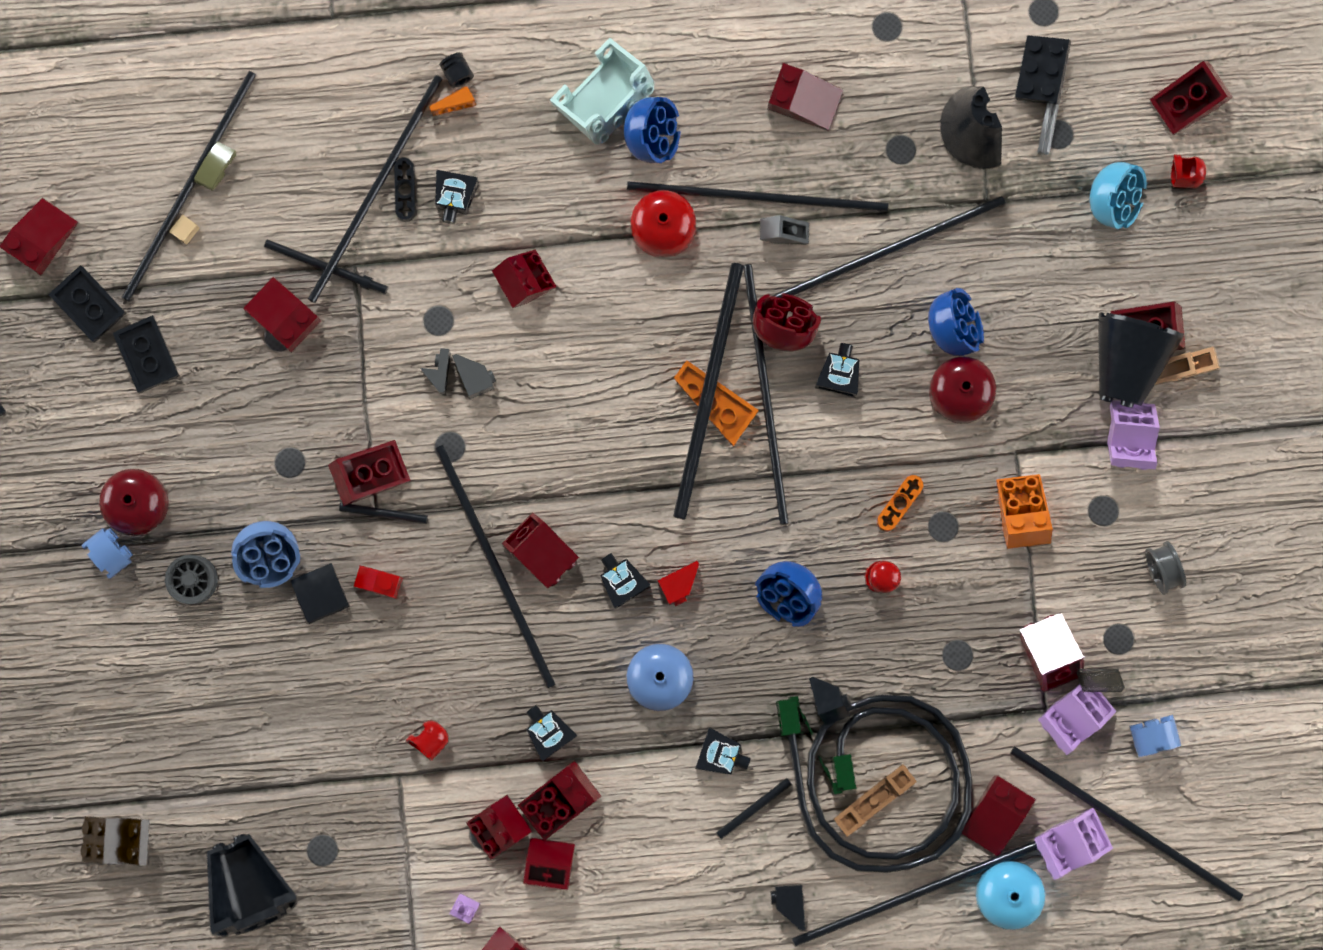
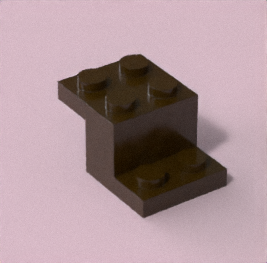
[81,816,149,865]

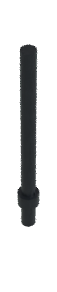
[264,239,389,295]

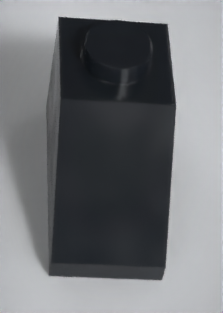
[809,677,851,725]
[770,884,805,931]

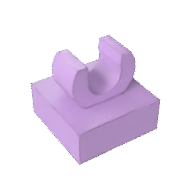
[450,893,480,924]

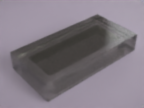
[1076,669,1125,692]

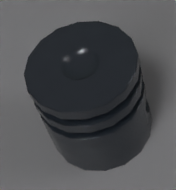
[439,52,474,88]

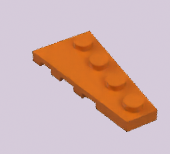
[674,360,759,447]

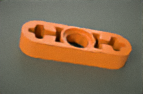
[877,475,923,531]

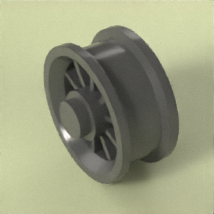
[1145,541,1186,595]
[165,555,218,604]

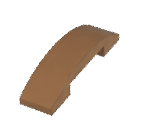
[833,764,917,837]

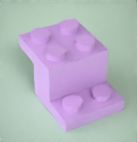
[1107,400,1160,470]
[1038,677,1116,755]
[1034,808,1113,880]

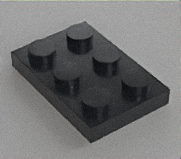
[1015,35,1071,105]
[48,265,127,343]
[113,315,180,394]

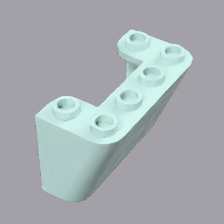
[550,38,654,145]

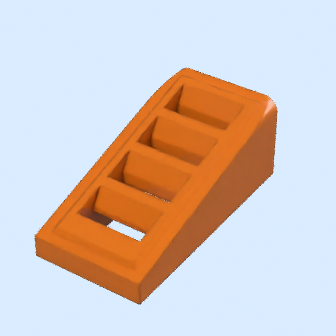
[429,86,476,116]

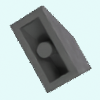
[760,215,809,245]
[452,354,496,399]

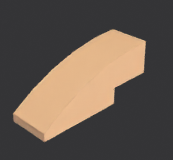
[1155,347,1220,385]

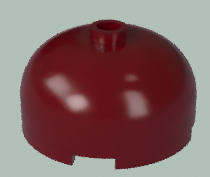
[753,293,821,352]
[929,356,997,424]
[99,469,169,536]

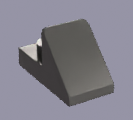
[420,348,451,396]

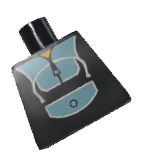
[435,170,479,224]
[815,343,860,398]
[600,553,651,609]
[526,705,577,761]
[695,728,751,775]

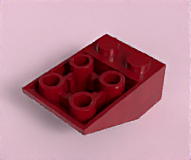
[517,761,602,841]

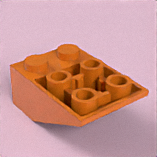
[996,474,1053,549]

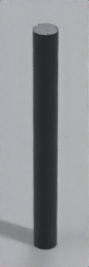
[339,503,428,524]
[716,778,792,840]

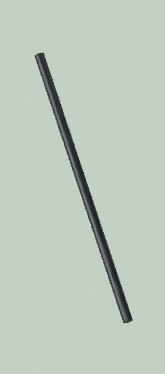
[121,71,256,301]
[308,75,443,303]
[627,181,889,212]
[771,196,1005,298]
[743,264,789,525]
[435,445,556,688]
[1010,746,1243,902]
[792,841,1038,947]

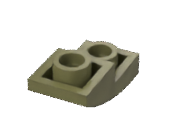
[194,141,236,191]

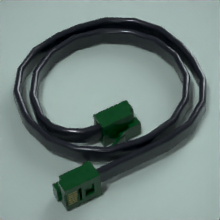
[776,695,972,873]

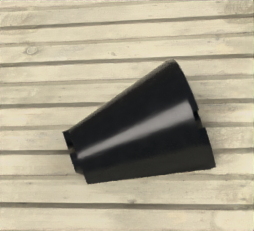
[940,86,1002,169]
[1098,312,1184,408]
[207,834,298,937]

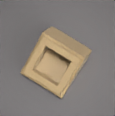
[169,215,200,245]

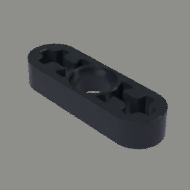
[394,158,416,222]

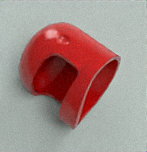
[1171,154,1206,188]
[864,561,901,594]
[406,720,449,761]

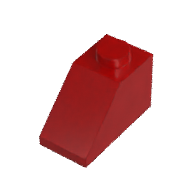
[657,561,699,607]
[353,565,403,599]

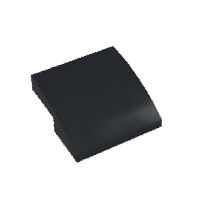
[290,563,350,624]

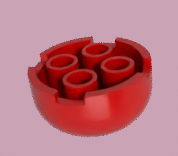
[631,190,696,258]

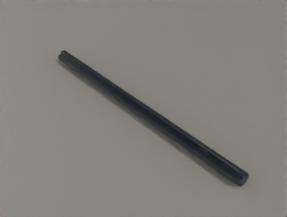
[673,263,744,520]

